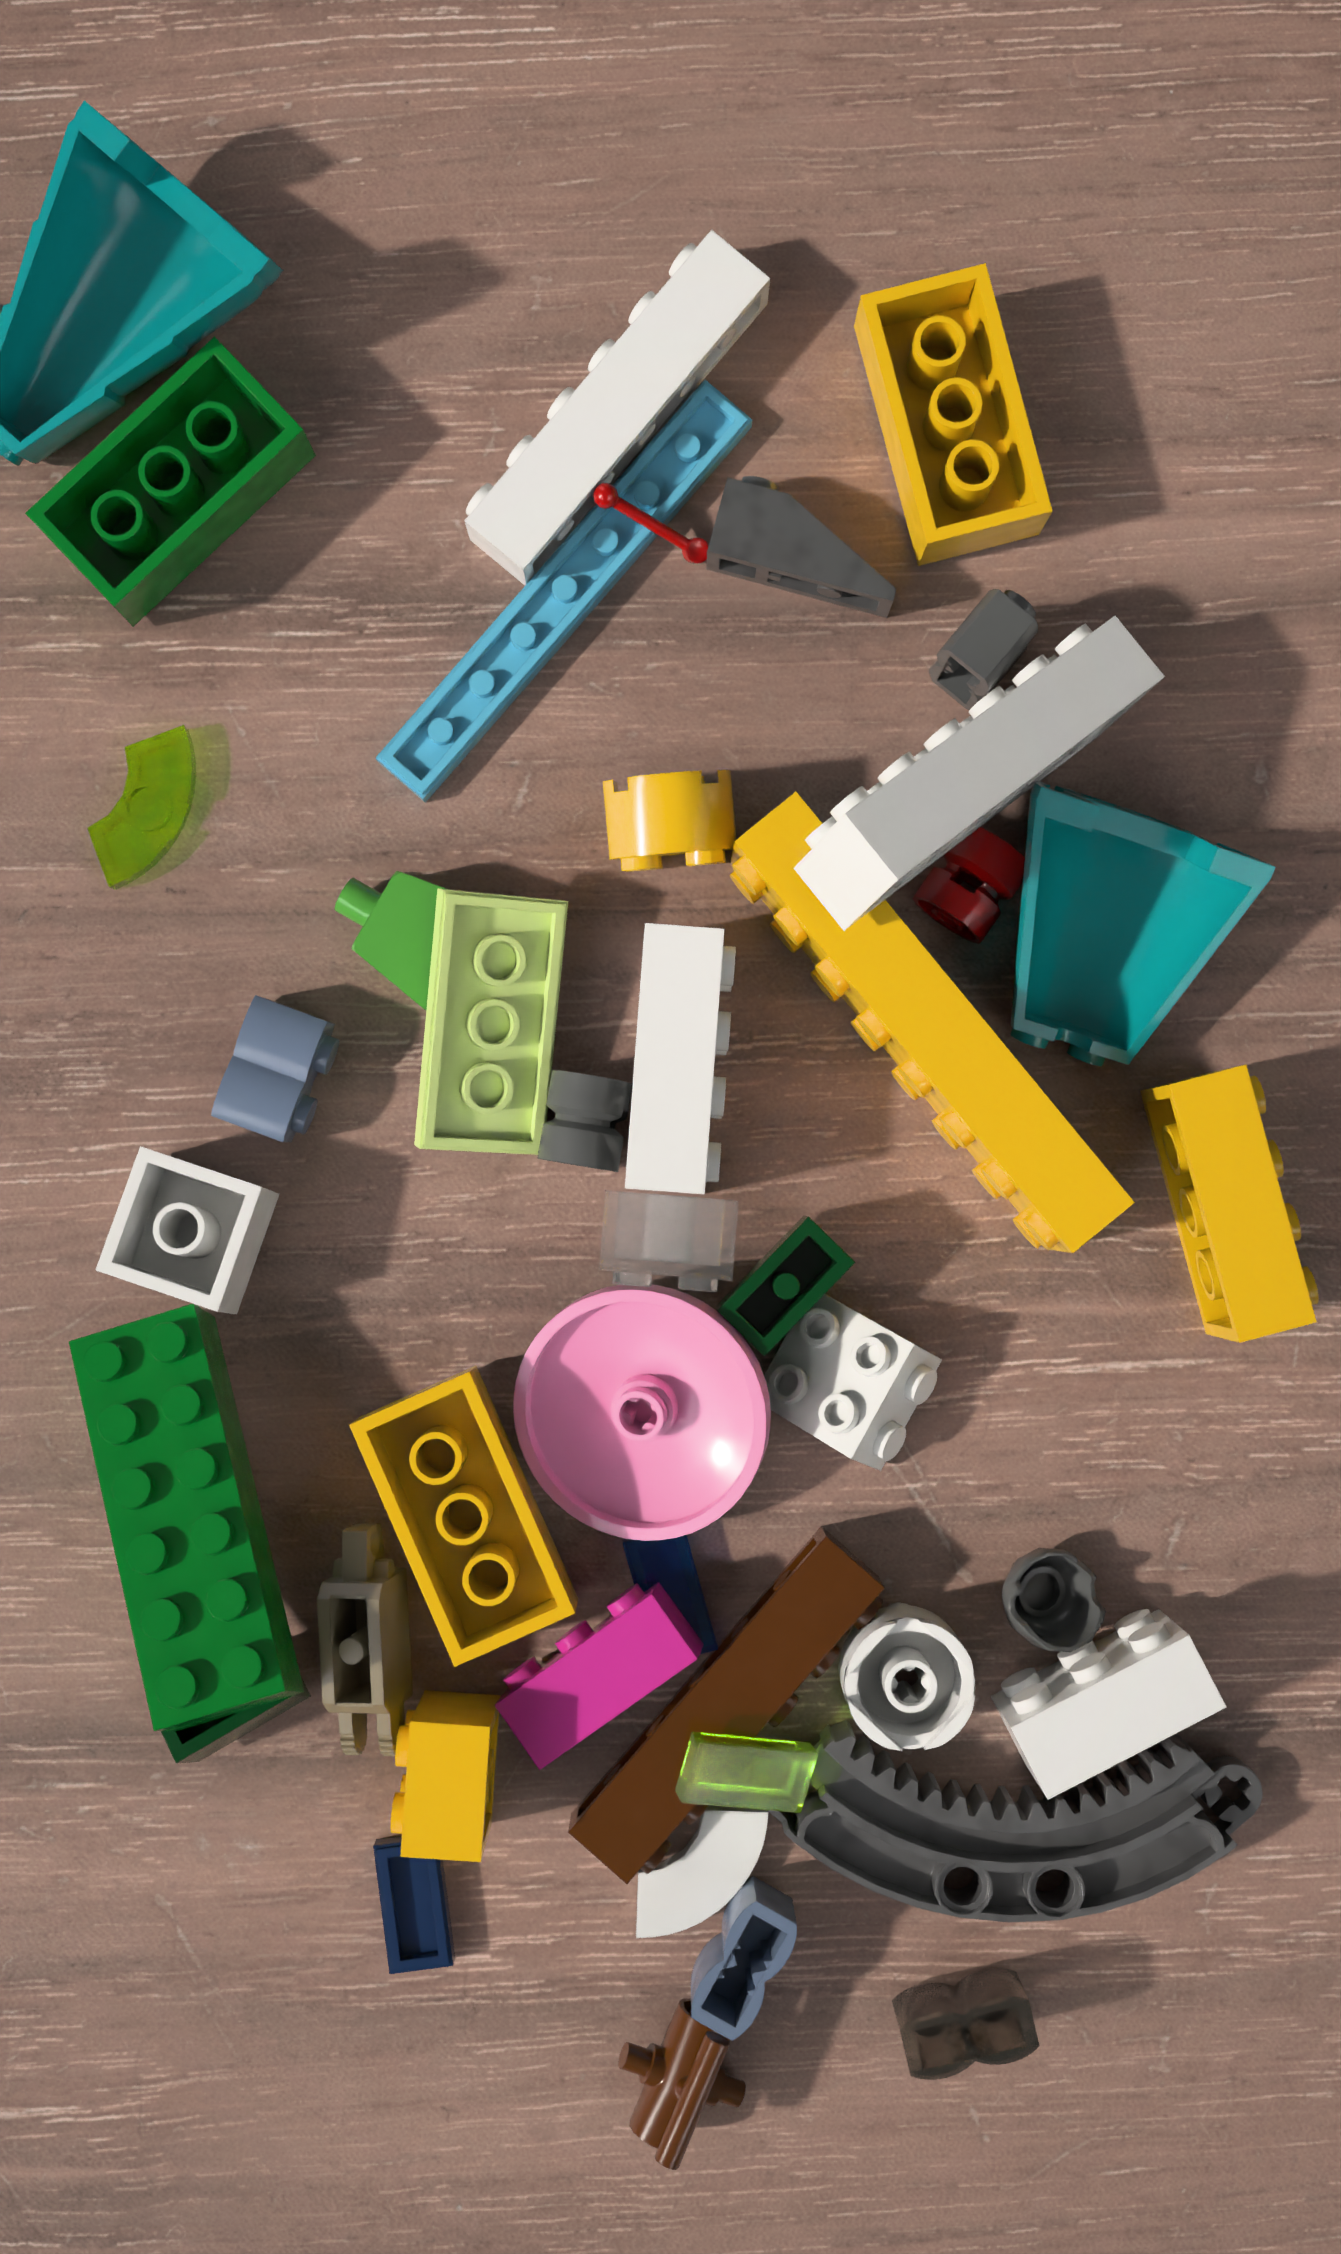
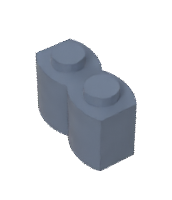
[211,995,340,1142]
[690,1876,797,2041]

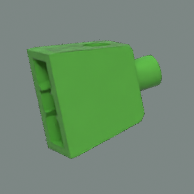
[334,871,446,1010]

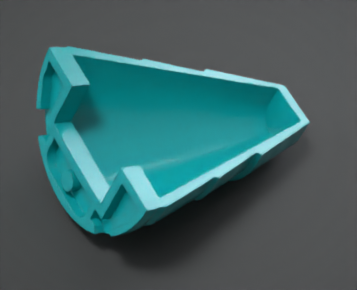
[0,100,284,466]

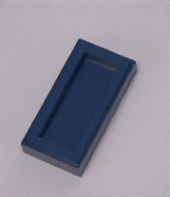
[373,1836,455,1974]

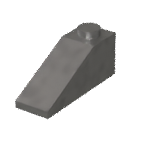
[706,476,896,618]

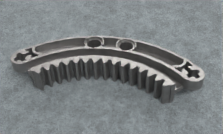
[749,1720,1263,1923]

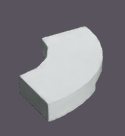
[636,1804,768,1938]

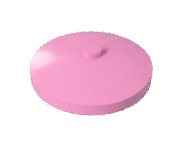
[513,1283,771,1541]

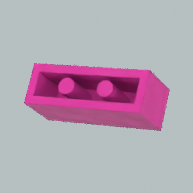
[494,1581,704,1770]

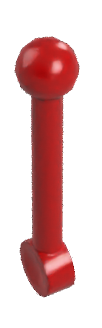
[593,483,709,564]

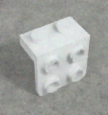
[764,1294,942,1471]

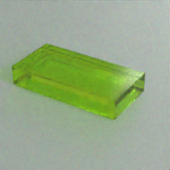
[675,1731,818,1813]

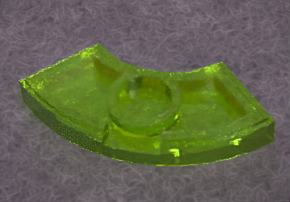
[87,725,196,890]

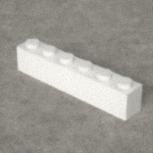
[464,230,770,585]

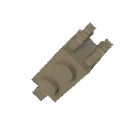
[317,1523,413,1756]

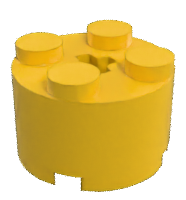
[602,770,736,872]

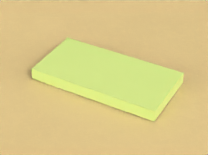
[414,888,568,1155]

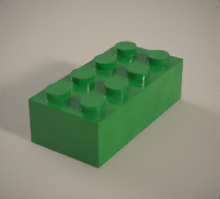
[25,336,316,627]

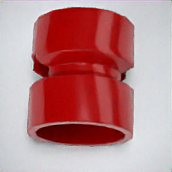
[912,827,1025,944]

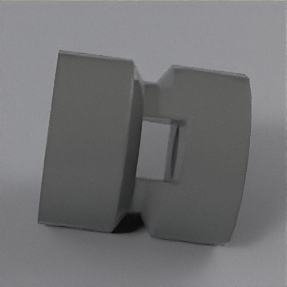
[537,1070,633,1172]

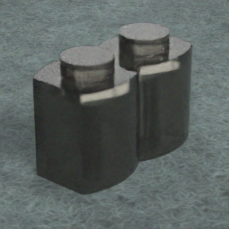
[892,1968,1040,2080]

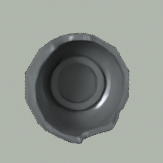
[1002,1548,1106,1652]

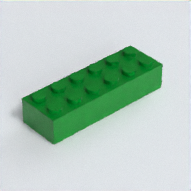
[69,1304,304,1731]

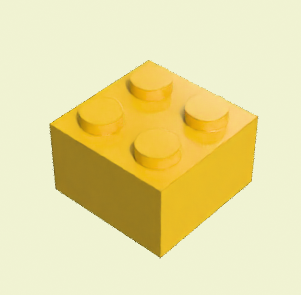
[391,1690,501,1862]

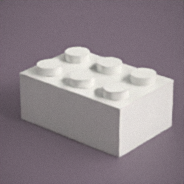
[991,1609,1226,1800]

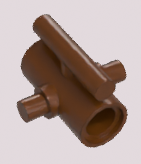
[618,1998,746,2170]

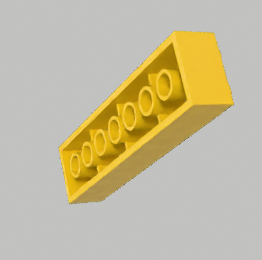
[730,791,1135,1253]

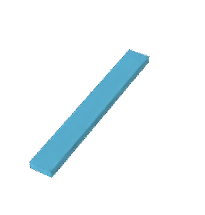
[376,380,753,803]

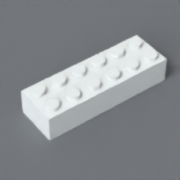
[793,616,1165,931]

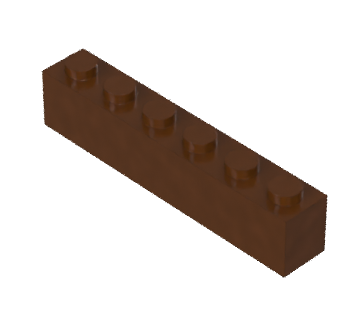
[568,1526,885,1884]

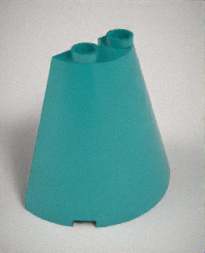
[1010,781,1276,1066]

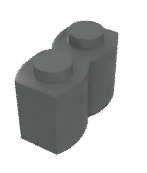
[929,589,1038,710]

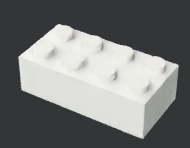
[625,923,736,1194]

